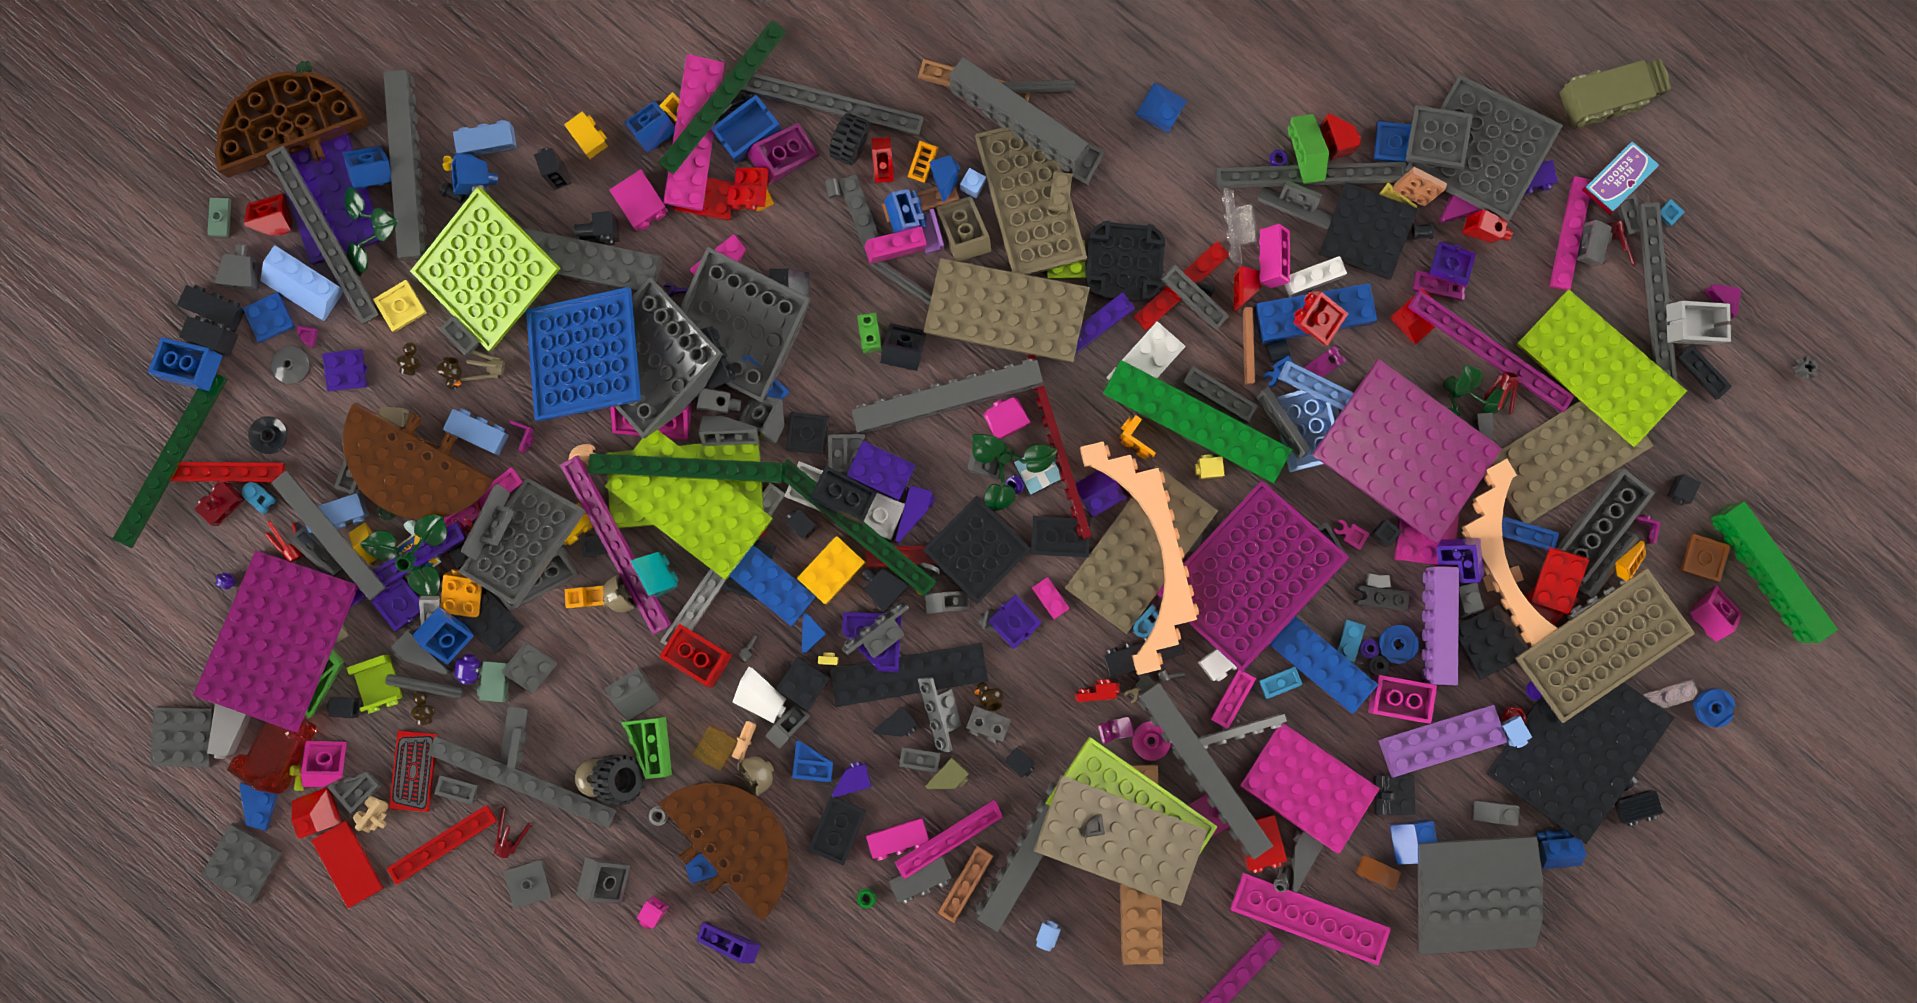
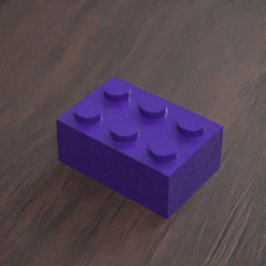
[847,441,916,501]

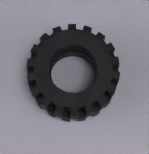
[829,112,870,166]
[590,755,645,805]

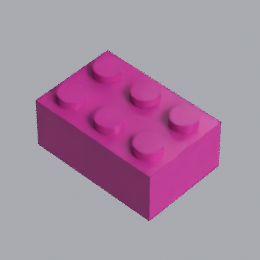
[1368,675,1437,724]

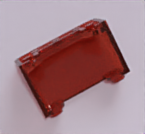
[227,718,317,794]

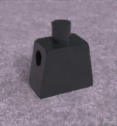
[861,567,909,613]

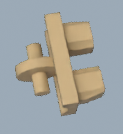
[353,796,389,833]

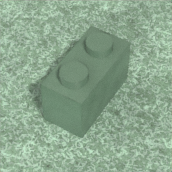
[477,661,509,702]

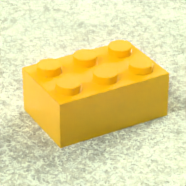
[797,536,866,605]

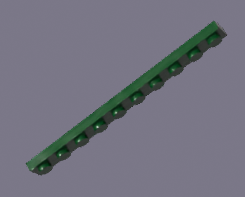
[658,19,787,175]
[112,373,228,548]
[588,454,783,483]
[782,459,937,596]

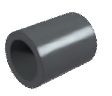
[825,178,841,199]

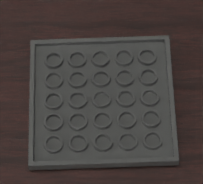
[1405,75,1563,222]

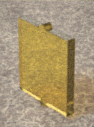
[693,725,737,771]

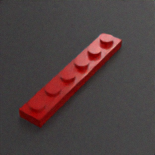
[1133,241,1230,331]
[170,462,286,483]
[386,805,498,885]

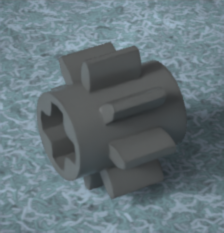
[1792,356,1820,380]

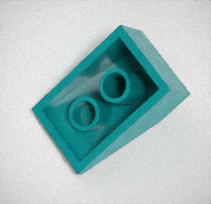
[631,552,679,597]

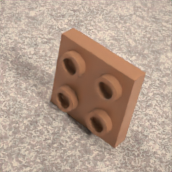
[1393,167,1447,206]

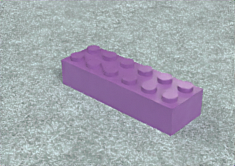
[1422,567,1459,685]
[1379,705,1507,778]

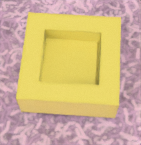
[818,652,839,665]

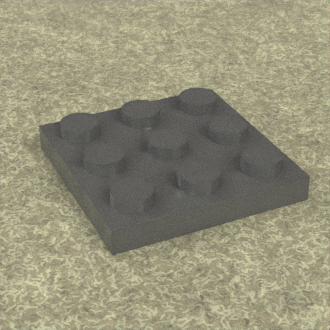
[1405,105,1473,170]
[150,707,214,767]
[201,824,283,904]

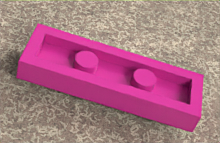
[1210,669,1256,729]

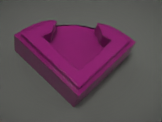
[297,325,318,348]

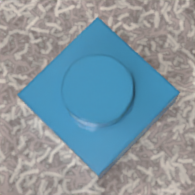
[1660,199,1685,227]

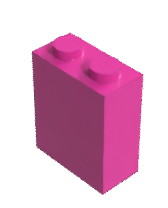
[609,170,668,231]

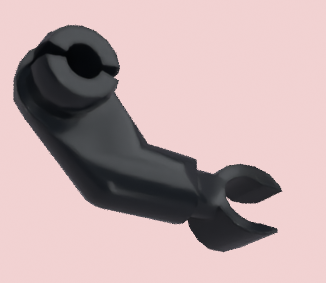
[717,92,753,122]

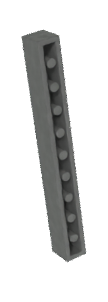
[383,70,428,261]
[852,359,1044,434]
[1138,683,1273,859]

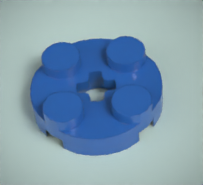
[1378,625,1419,664]
[1693,688,1735,727]

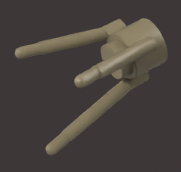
[459,350,505,381]

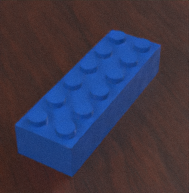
[1253,283,1377,344]

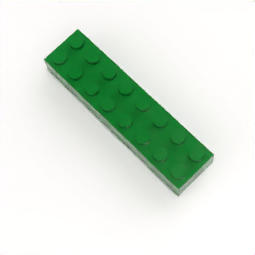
[1710,501,1838,643]

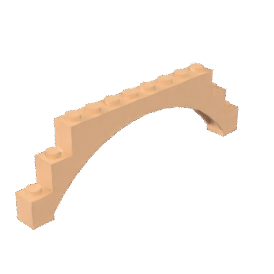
[1080,442,1199,675]
[1461,459,1558,646]

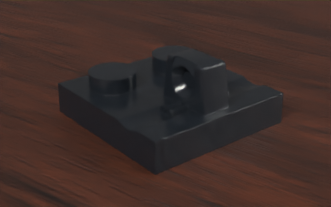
[1374,775,1416,815]

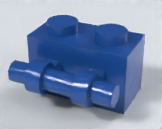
[884,189,927,233]
[1536,828,1586,869]

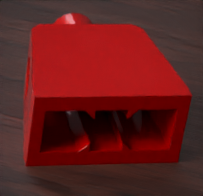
[1462,209,1513,243]

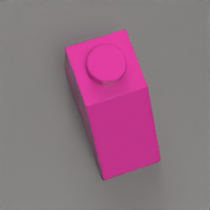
[637,896,669,929]

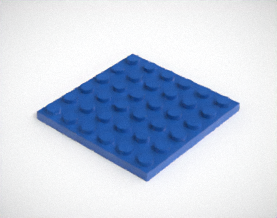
[526,287,641,422]

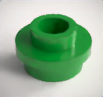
[857,888,876,908]

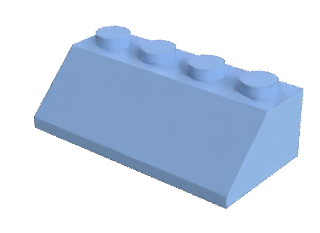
[260,245,344,321]

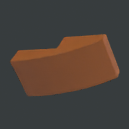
[1356,855,1401,891]

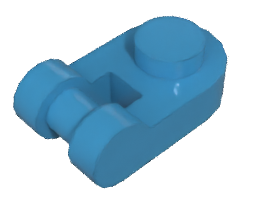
[242,482,277,515]
[1133,604,1159,638]

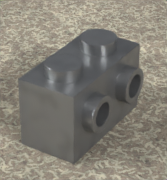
[966,706,1011,744]

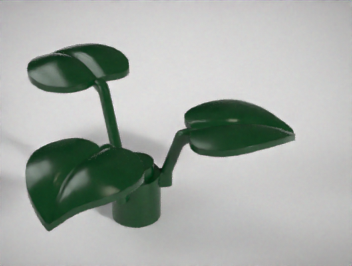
[344,186,398,276]
[1443,365,1510,417]
[972,434,1057,511]
[360,514,447,596]

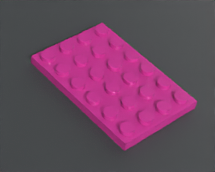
[1239,723,1380,854]

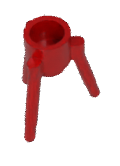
[265,521,303,562]

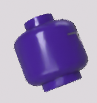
[455,654,481,684]

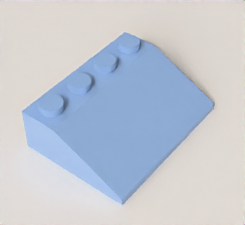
[1277,390,1339,472]

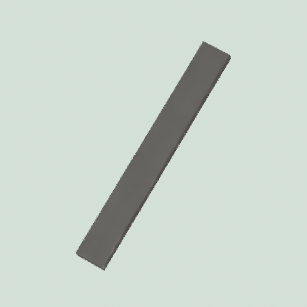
[272,470,386,600]

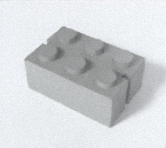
[1666,301,1731,345]

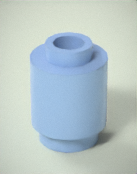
[1036,920,1061,951]

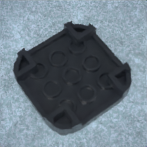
[1085,221,1165,302]

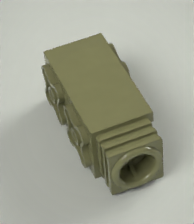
[1559,59,1671,128]

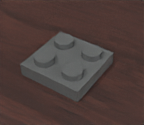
[502,641,558,693]

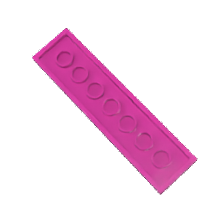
[664,54,724,211]
[1230,872,1391,965]

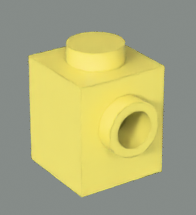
[1195,454,1225,480]

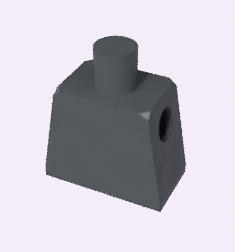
[215,244,258,290]
[696,388,741,415]
[1458,581,1484,619]

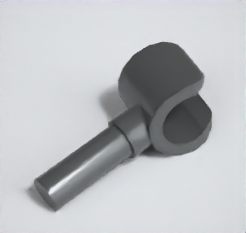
[739,635,757,662]
[1156,669,1185,682]

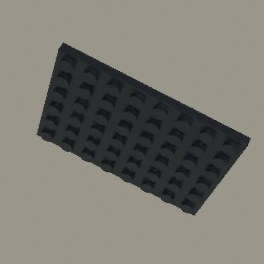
[1486,682,1675,844]

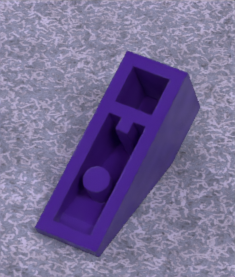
[895,486,935,543]
[696,922,760,964]

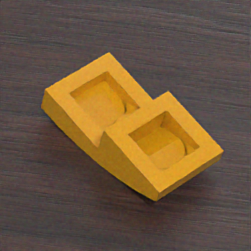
[564,586,605,608]

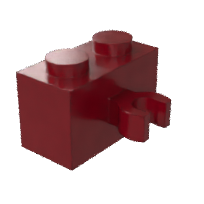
[194,482,245,526]

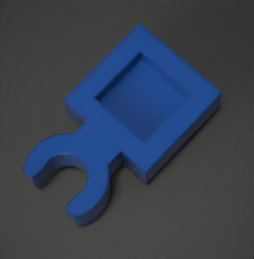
[1263,356,1293,388]

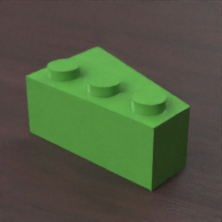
[1288,114,1329,184]
[305,649,345,719]
[621,717,672,779]

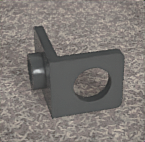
[979,610,998,633]

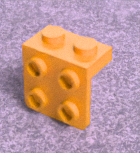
[1119,415,1156,460]
[440,569,482,617]

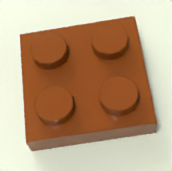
[1680,534,1731,582]

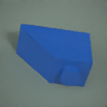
[929,155,960,202]

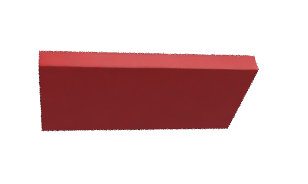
[311,820,384,908]

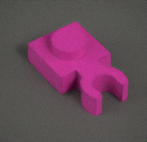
[1332,520,1370,550]

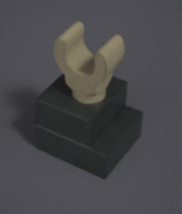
[1124,673,1156,703]

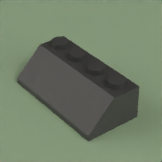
[499,545,578,611]

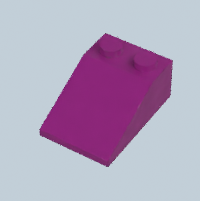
[747,123,819,185]

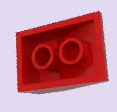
[659,624,733,688]

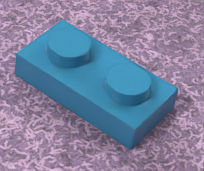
[1337,620,1366,662]
[1259,667,1303,699]

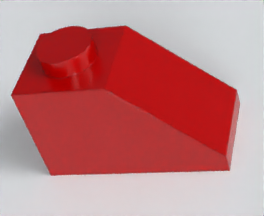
[872,137,894,183]

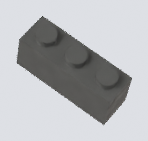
[889,855,952,904]

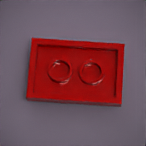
[674,178,735,221]
[1530,547,1589,614]

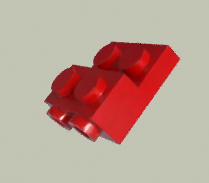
[727,167,769,210]
[1293,291,1348,346]
[1074,679,1120,702]

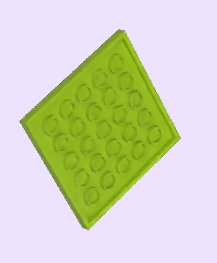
[410,187,560,351]

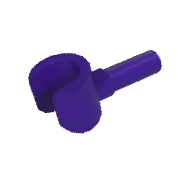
[663,283,688,296]

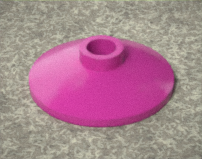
[1132,721,1171,760]

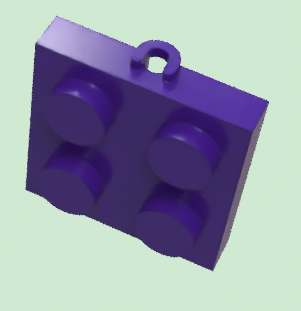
[1429,241,1476,286]
[322,349,368,392]
[371,577,420,632]
[988,595,1042,649]

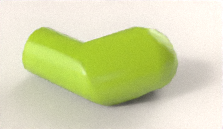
[289,765,304,791]

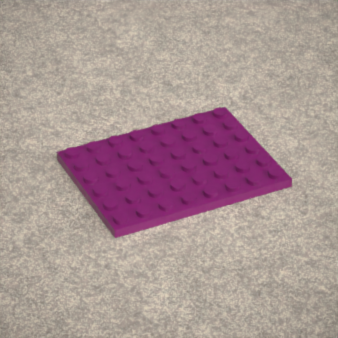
[1312,359,1502,544]
[1157,481,1350,673]
[193,550,358,733]

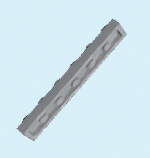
[1171,713,1287,754]

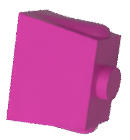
[984,397,1031,439]

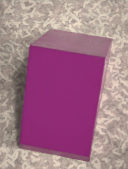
[1438,195,1480,225]
[1704,284,1741,319]

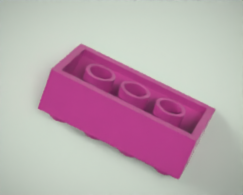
[610,402,692,440]

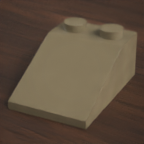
[936,196,991,262]

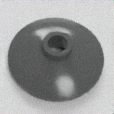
[271,346,310,384]

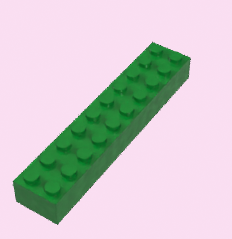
[1102,360,1292,483]

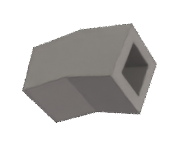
[1365,573,1391,588]

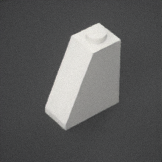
[733,667,786,723]

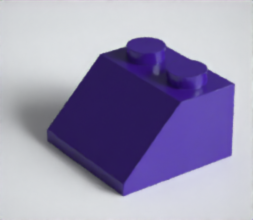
[1075,470,1126,518]

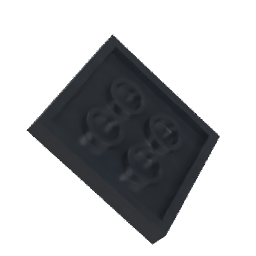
[1458,604,1528,680]

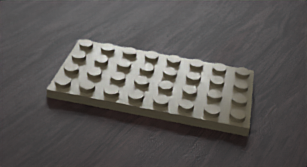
[975,128,1087,275]
[923,258,1090,363]
[1490,401,1653,524]
[1065,465,1218,634]
[1515,568,1695,723]
[1034,775,1208,906]

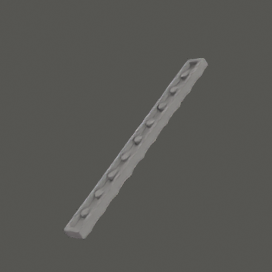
[660,483,785,645]

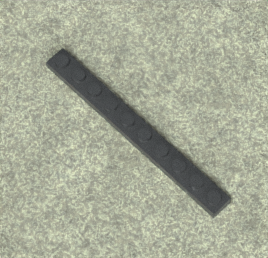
[741,73,924,136]
[266,146,380,324]
[1216,162,1407,188]
[1638,203,1677,382]
[428,736,617,828]

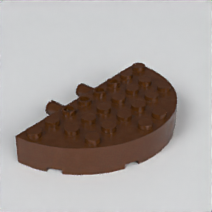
[215,71,370,178]
[343,402,496,519]
[658,782,790,921]

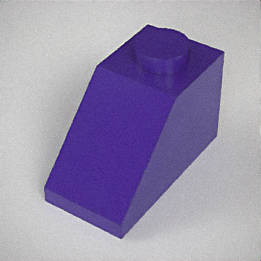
[832,761,872,798]

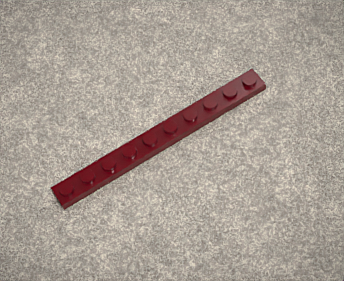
[1027,355,1092,540]

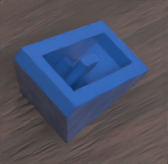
[802,614,827,653]

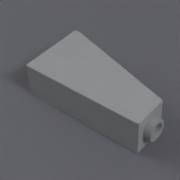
[207,704,251,759]

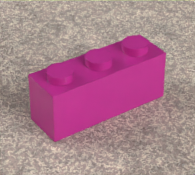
[1259,224,1290,288]
[864,226,927,264]
[866,817,929,861]

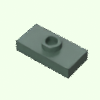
[207,198,232,237]

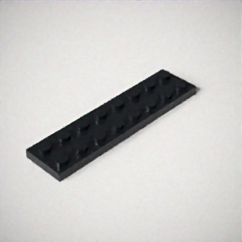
[830,643,988,707]

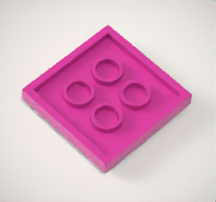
[1394,513,1459,567]

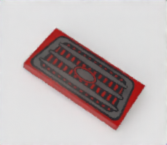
[389,731,438,812]

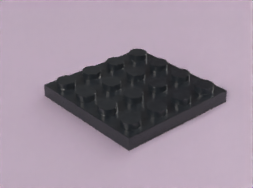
[1319,182,1418,280]
[922,495,1031,604]

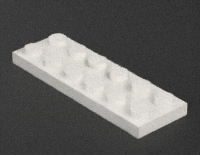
[784,461,905,540]

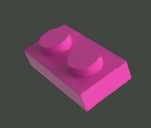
[1032,577,1070,619]

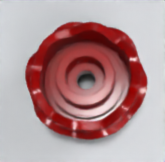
[1502,707,1527,724]

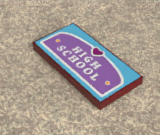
[1582,140,1660,216]

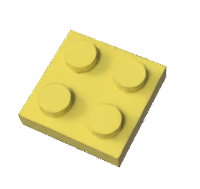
[373,280,427,333]

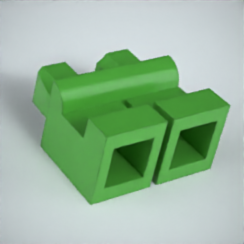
[857,313,882,354]

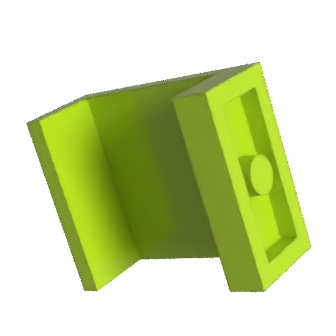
[347,655,403,714]

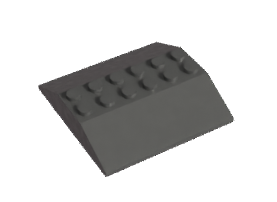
[680,247,810,402]
[615,277,723,439]
[1418,836,1543,954]

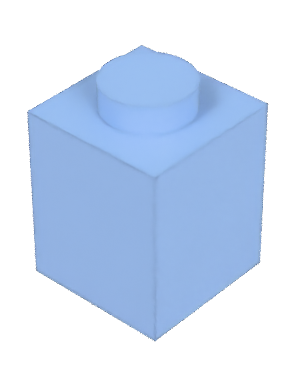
[960,168,986,199]
[1501,716,1532,748]

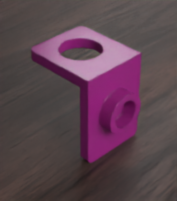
[509,420,534,454]
[1634,514,1661,544]
[1098,717,1135,744]

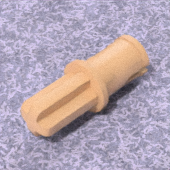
[732,721,756,760]

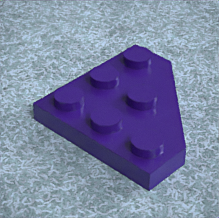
[842,612,901,672]

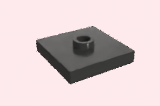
[504,859,553,909]

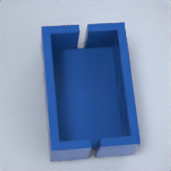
[711,94,781,164]

